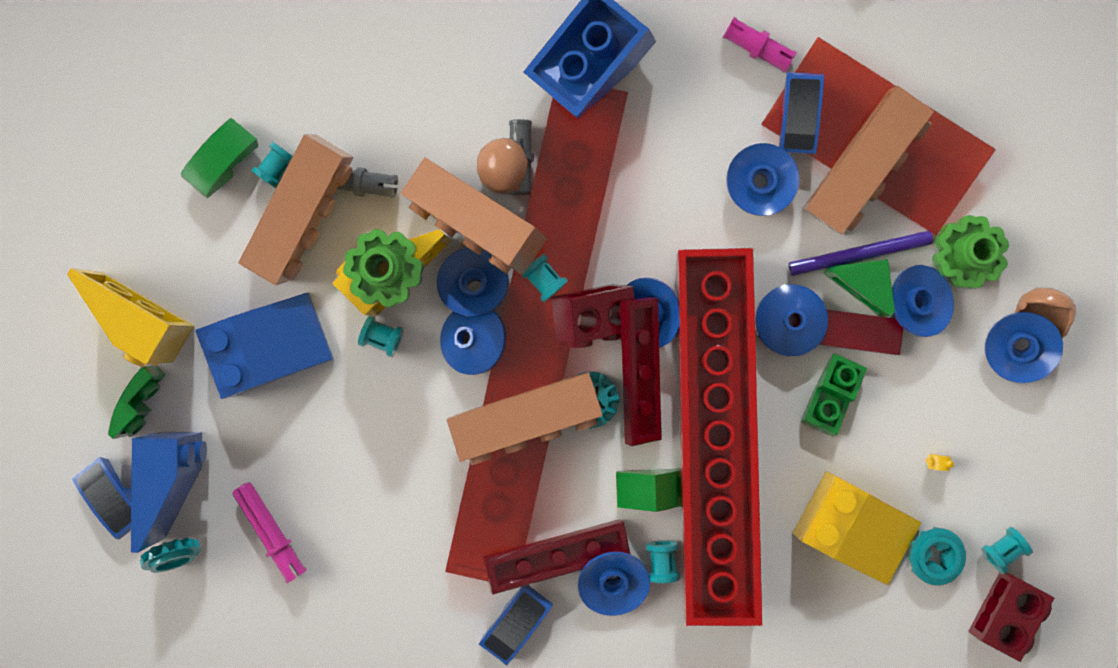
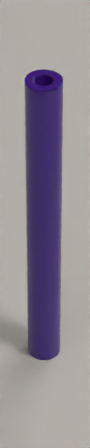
[788,230,933,276]

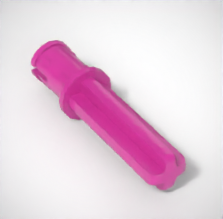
[232,482,307,583]

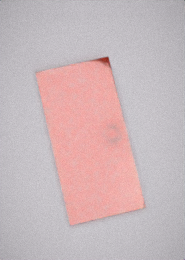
[761,37,996,235]

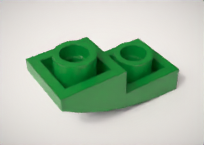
[180,118,259,199]
[800,353,867,437]
[108,365,166,439]

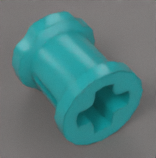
[252,141,293,188]
[520,254,569,303]
[358,316,404,358]
[981,527,1033,574]
[646,540,680,583]

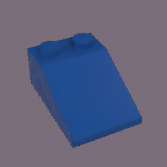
[523,0,656,119]
[195,292,334,399]
[131,432,207,553]

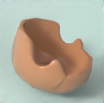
[477,138,528,195]
[1015,287,1076,338]

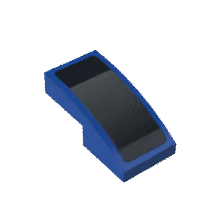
[779,72,824,154]
[72,457,131,540]
[479,585,553,665]

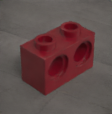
[551,284,634,348]
[968,572,1055,662]

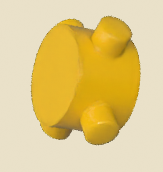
[925,454,954,471]

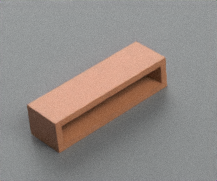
[802,85,934,234]
[238,134,354,286]
[400,157,548,276]
[446,372,603,465]

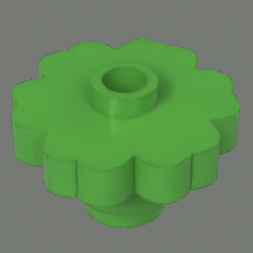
[932,215,1009,289]
[343,229,424,307]

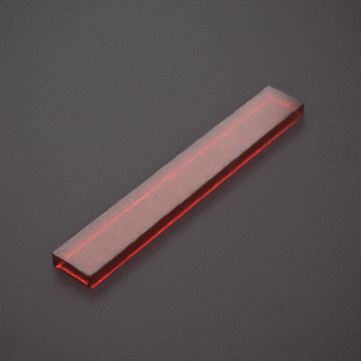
[445,88,628,582]

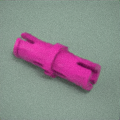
[722,16,797,73]

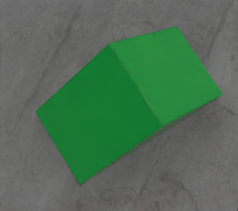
[823,259,895,317]
[616,468,682,512]

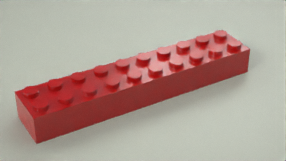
[676,248,763,626]

